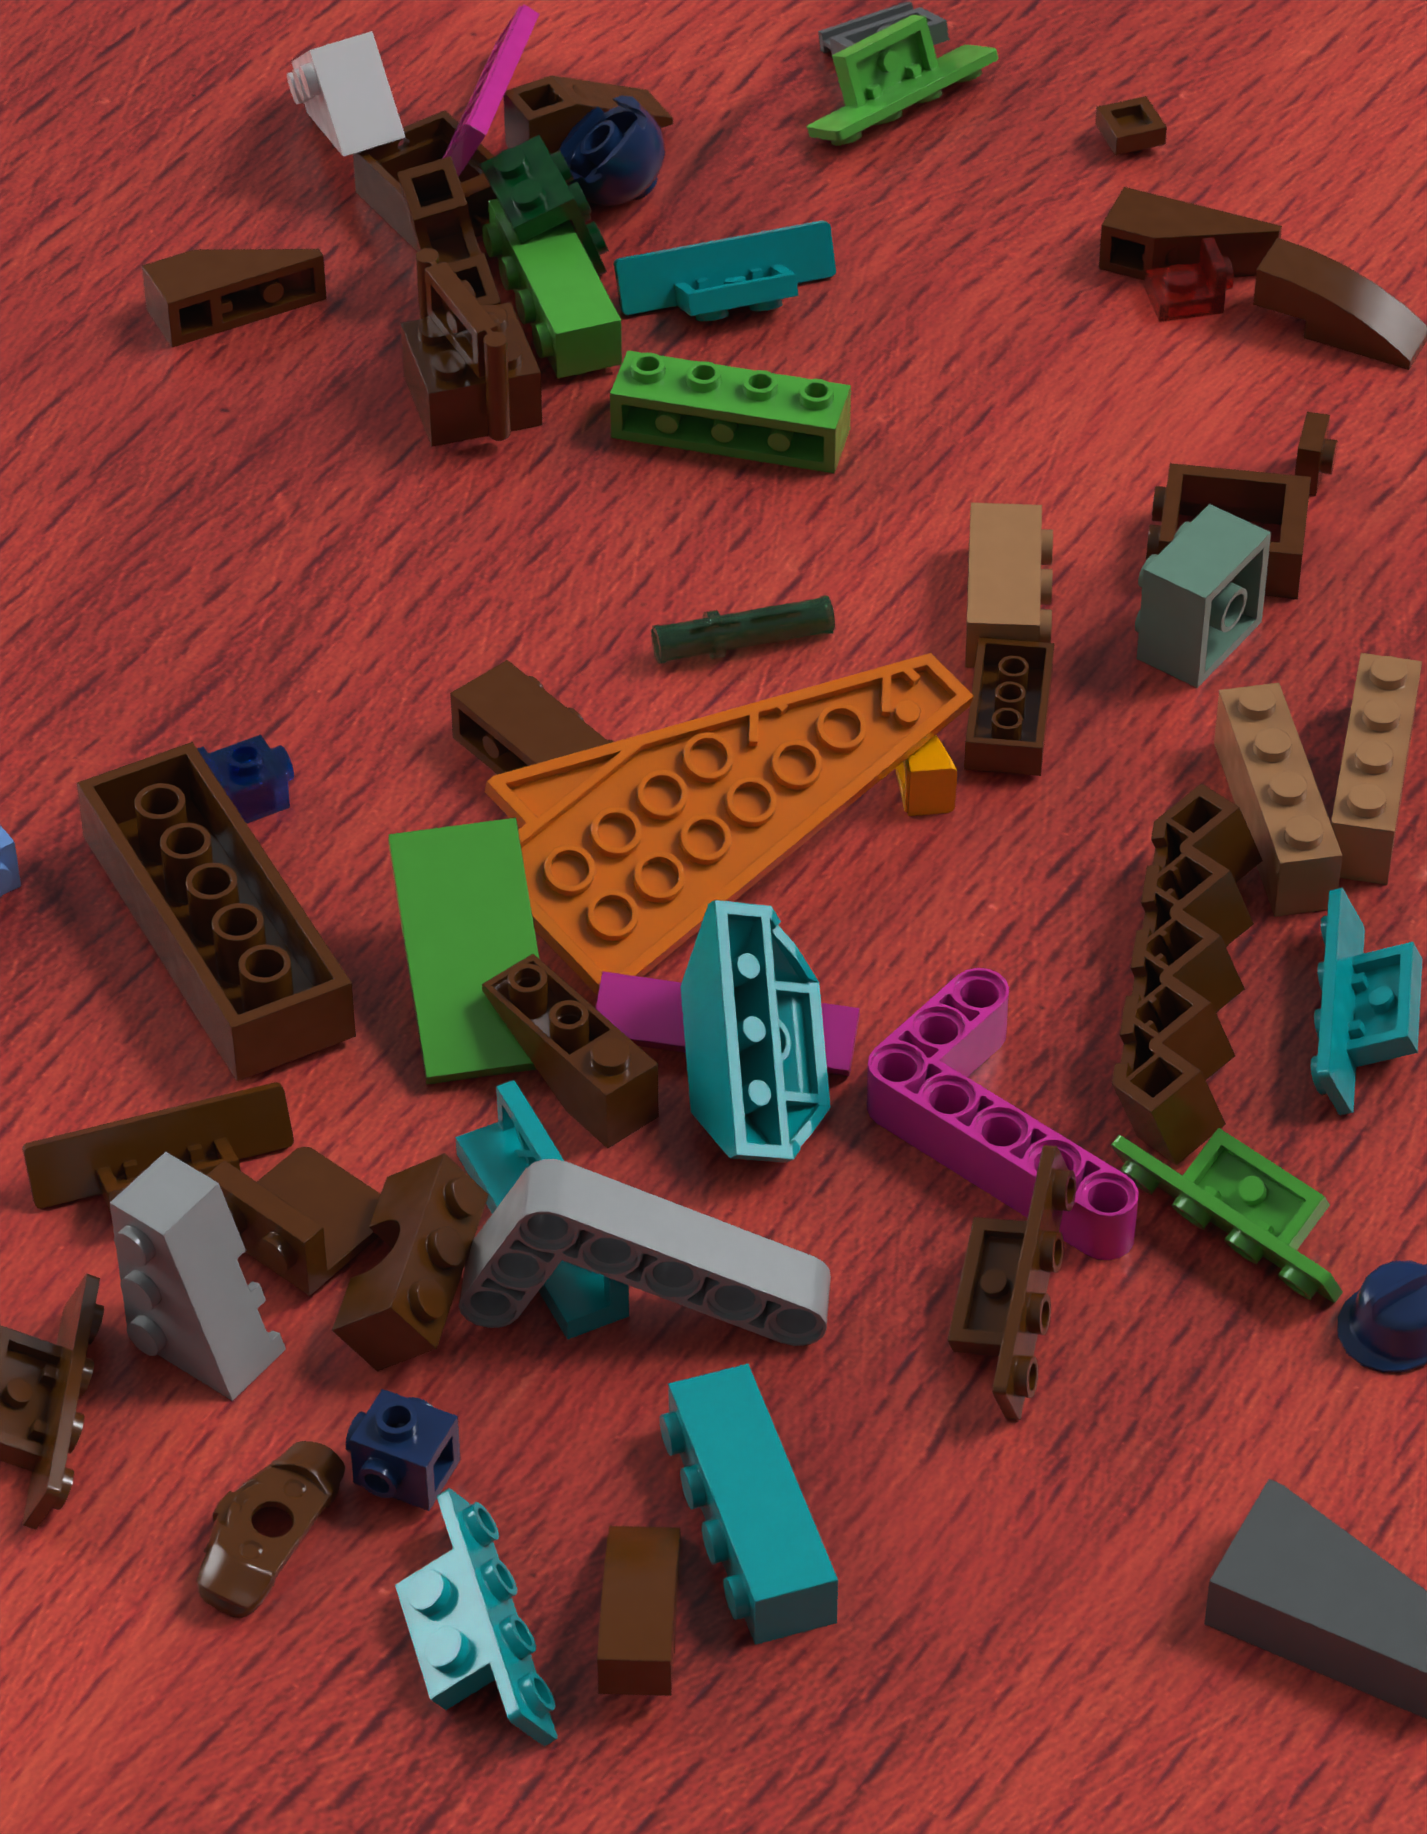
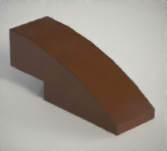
[1253,238,1427,370]
[597,1526,681,1696]

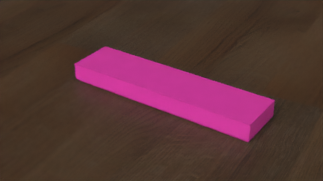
[596,971,860,1076]

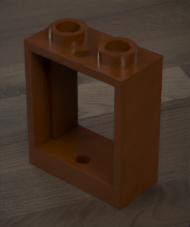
[353,110,497,252]
[1146,463,1311,599]

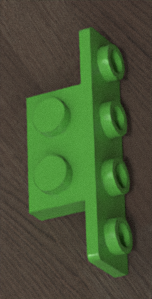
[807,15,999,145]
[1111,1127,1343,1303]

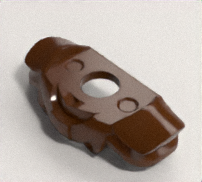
[196,1441,345,1618]

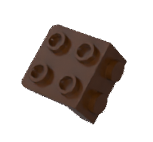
[206,1147,381,1296]

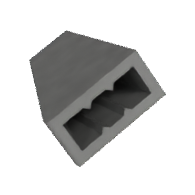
[1204,1479,1427,1719]

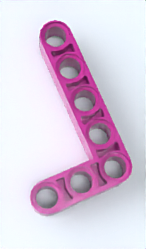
[867,968,1139,1260]

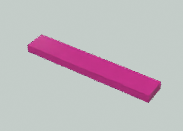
[443,4,539,177]

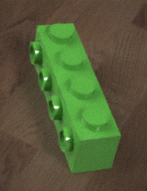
[482,199,622,379]
[610,350,851,473]

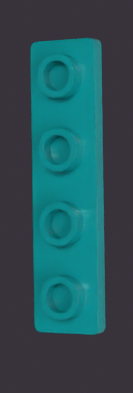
[614,220,836,321]
[1310,888,1423,1116]
[395,1488,558,1746]

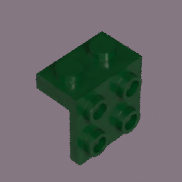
[480,135,609,276]

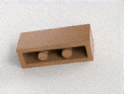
[965,503,1053,668]

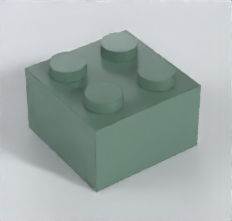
[1135,504,1271,688]

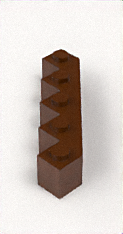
[1112,783,1263,1165]

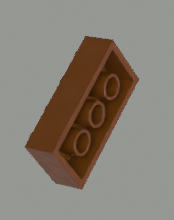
[964,637,1054,776]

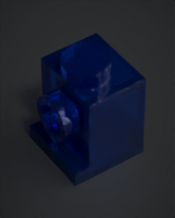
[197,735,294,824]

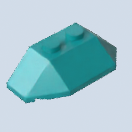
[680,900,831,1163]

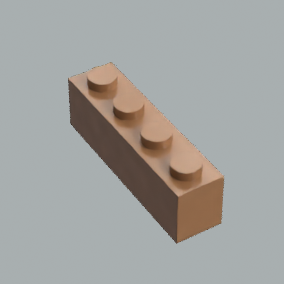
[1331,653,1422,885]
[1214,683,1342,917]

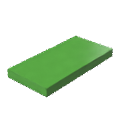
[388,818,539,1085]

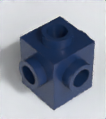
[345,1389,461,1511]

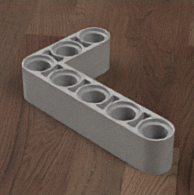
[459,1159,831,1346]

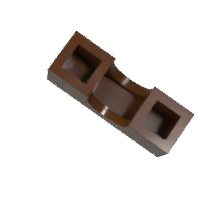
[397,156,501,306]
[332,1153,489,1371]

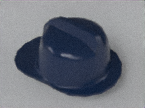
[1338,1261,1427,1372]

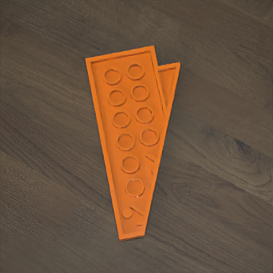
[485,653,974,996]

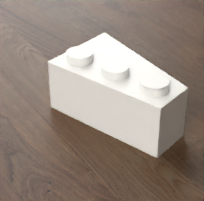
[287,31,406,157]

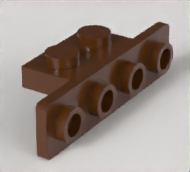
[22,1082,294,1212]
[948,1145,1076,1420]
[0,1274,104,1530]

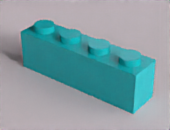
[659,1364,838,1645]

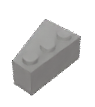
[110,1152,286,1401]

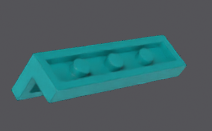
[456,1080,629,1340]

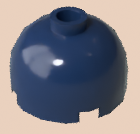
[559,96,665,206]

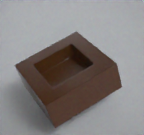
[1095,96,1167,155]
[1295,411,1338,496]

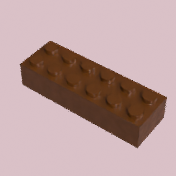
[77,742,356,1082]

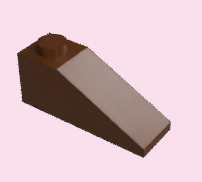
[142,249,327,348]

